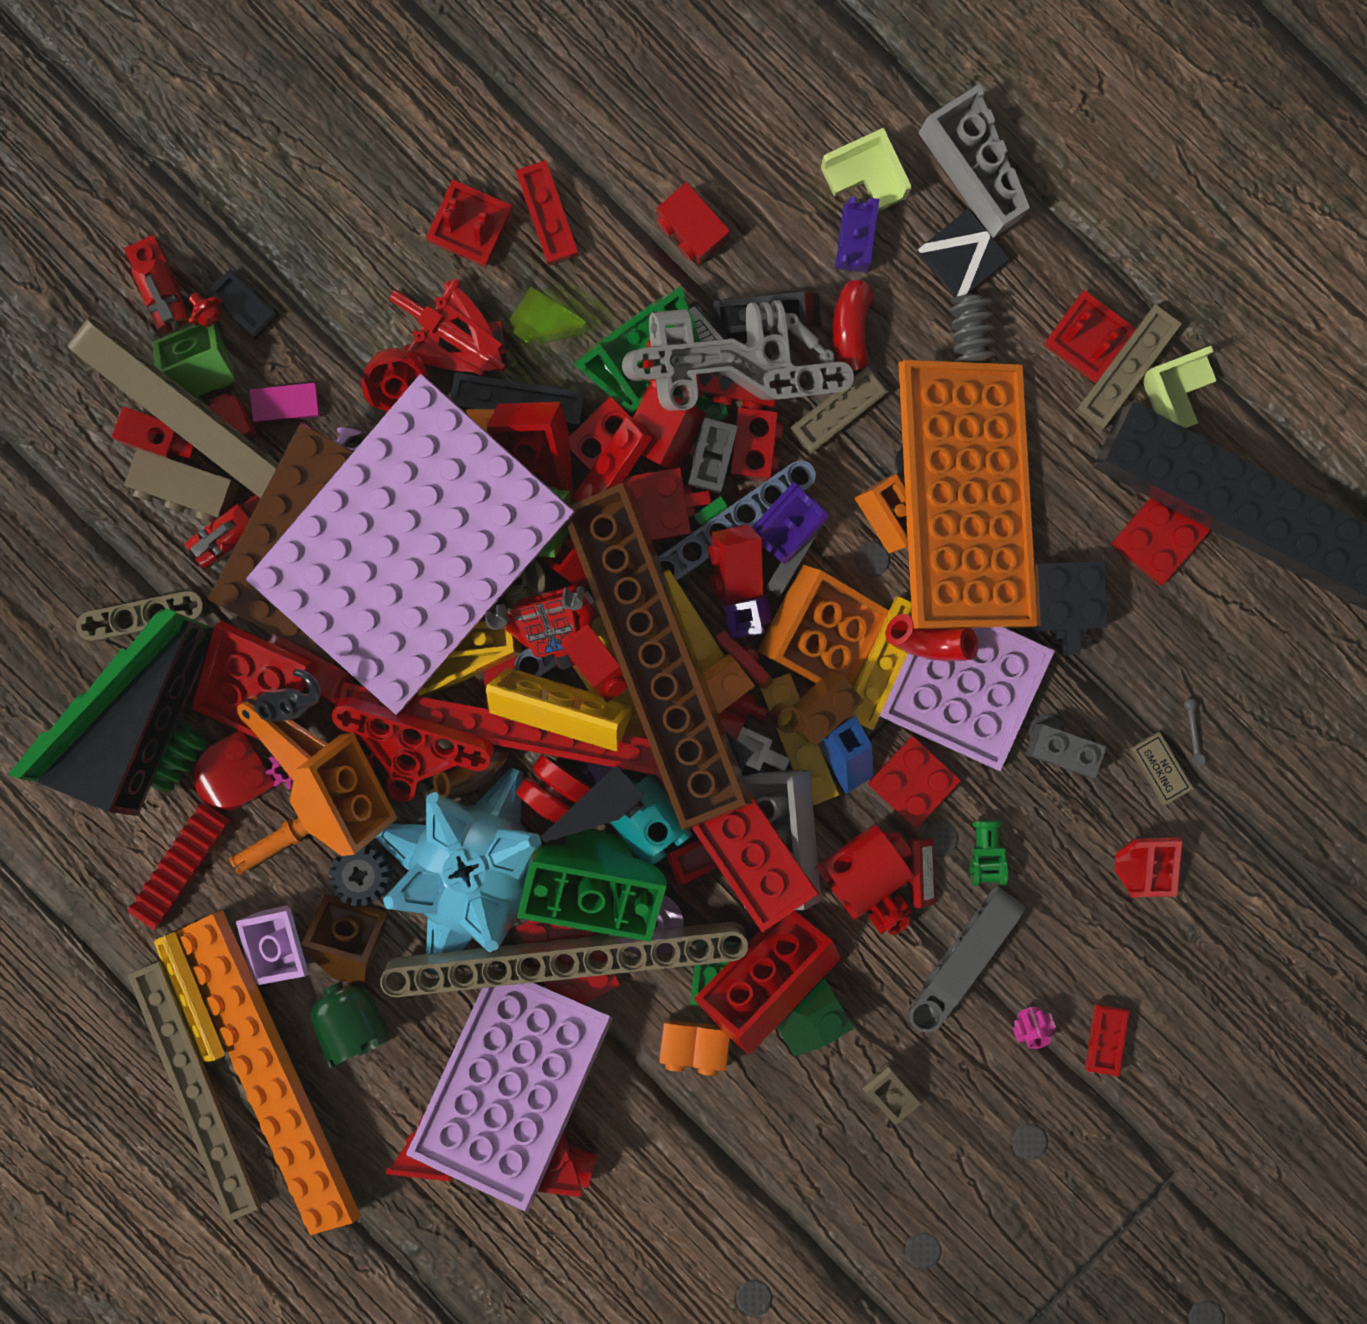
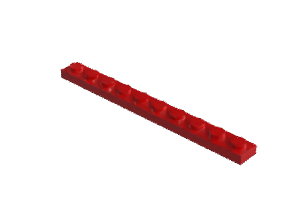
[339,682,661,776]

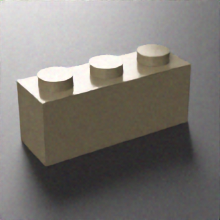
[124,448,239,523]

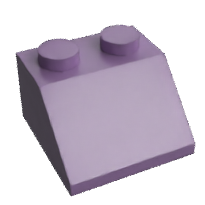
[236,905,309,985]

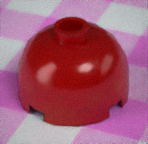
[361,348,429,414]

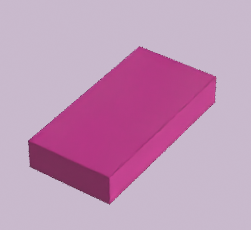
[250,383,321,424]

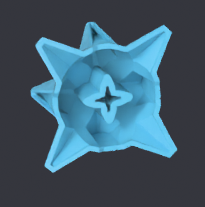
[375,767,542,976]

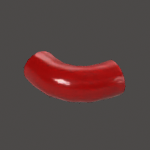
[832,280,874,371]
[885,614,978,661]

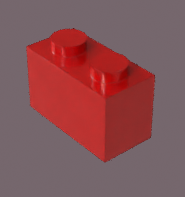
[656,182,730,265]
[708,524,763,605]

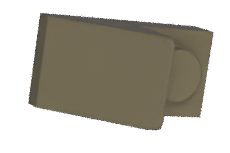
[862,1063,921,1125]

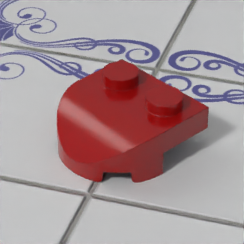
[194,731,275,810]

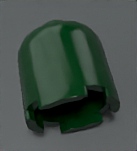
[311,982,392,1069]

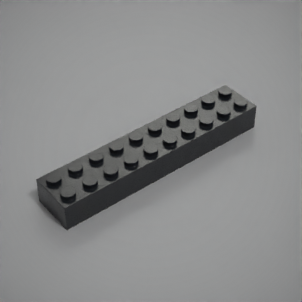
[1092,401,1367,611]

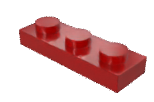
[515,160,579,266]
[573,417,652,502]

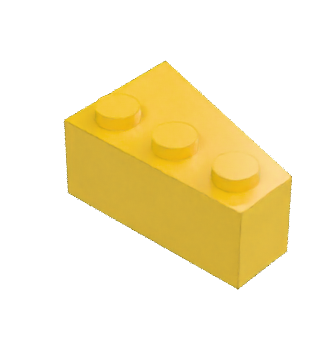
[418,621,522,697]

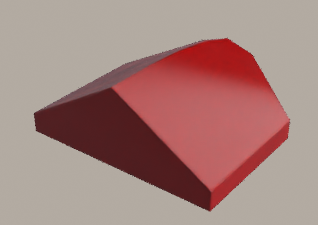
[1115,837,1182,898]

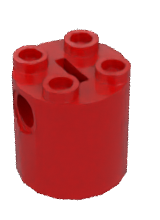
[815,823,914,921]

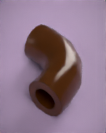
[433,745,513,800]

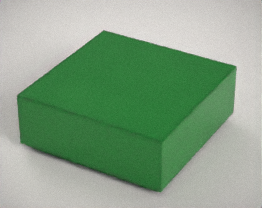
[694,496,729,526]

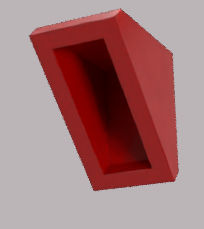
[666,838,718,886]

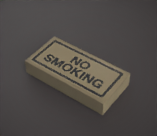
[1128,732,1193,805]

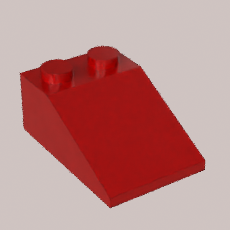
[486,402,574,505]

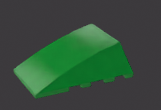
[573,286,729,440]

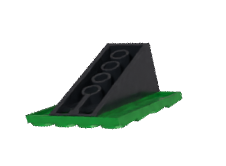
[8,608,214,816]

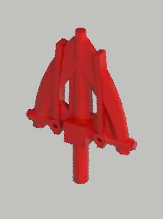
[389,278,506,377]

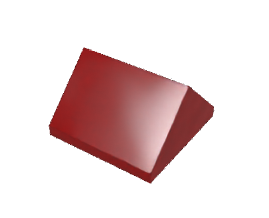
[633,384,706,469]

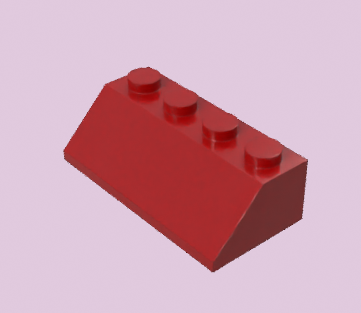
[694,911,841,1055]

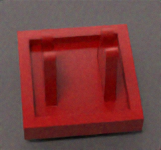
[426,179,513,268]
[1043,290,1137,383]

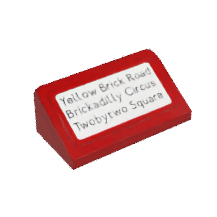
[908,838,936,908]

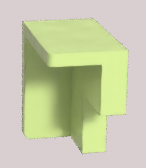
[821,128,911,212]
[1141,346,1216,428]

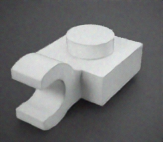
[737,727,790,771]

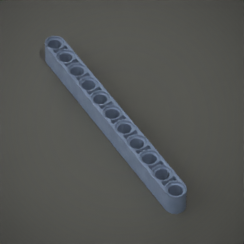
[514,460,816,677]

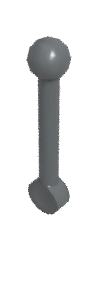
[1184,698,1205,767]

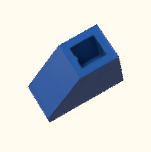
[818,716,874,793]

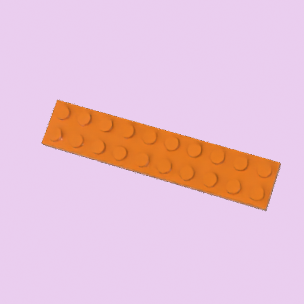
[175,909,361,1235]

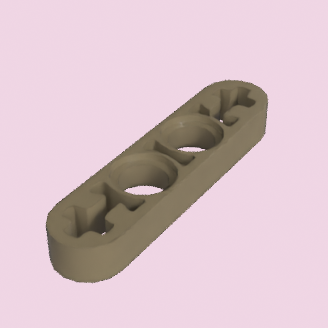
[76,591,207,641]

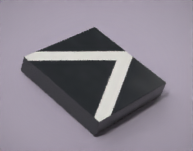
[916,209,1010,297]

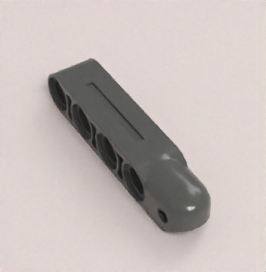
[908,886,1025,1033]

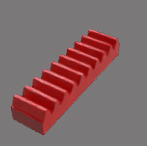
[128,802,233,931]

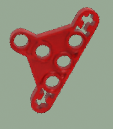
[332,697,495,802]

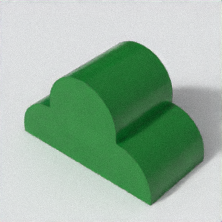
[517,829,667,942]

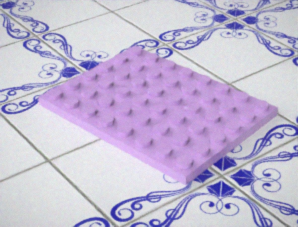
[246,374,575,715]

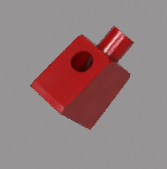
[111,406,195,460]

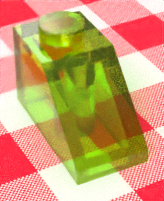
[510,287,588,344]

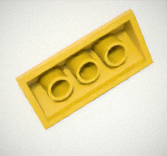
[486,667,634,752]

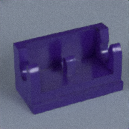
[835,196,879,273]
[752,482,830,564]

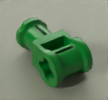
[970,820,1008,886]

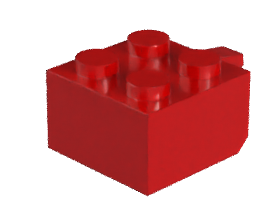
[622,468,711,544]

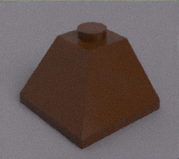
[301,894,388,987]

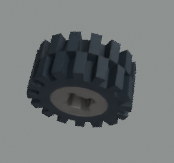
[328,845,392,906]

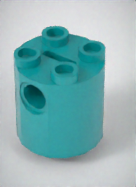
[610,772,693,865]

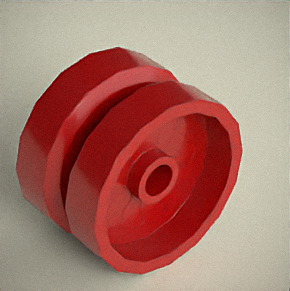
[515,754,593,823]

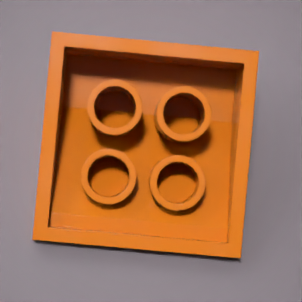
[756,564,889,688]

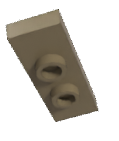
[790,366,888,454]

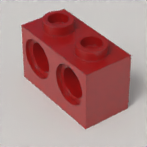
[569,396,631,472]
[730,408,783,482]

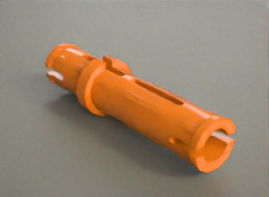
[230,818,309,875]

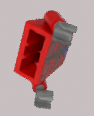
[486,584,595,669]

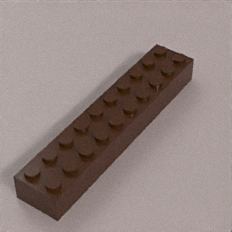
[566,483,753,830]

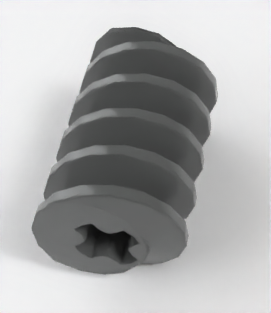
[950,295,996,363]

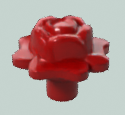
[187,292,222,327]

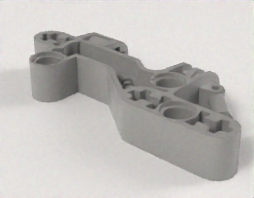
[622,300,854,411]

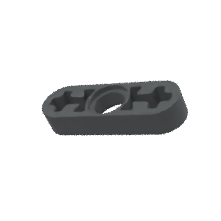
[765,521,825,597]

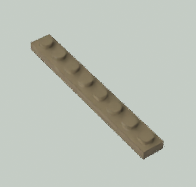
[127,961,261,1222]

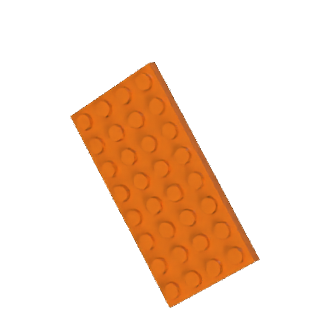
[898,360,1038,629]

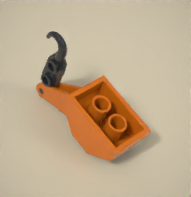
[237,669,397,856]

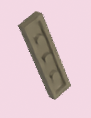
[1075,304,1182,430]

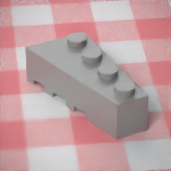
[919,83,1030,239]

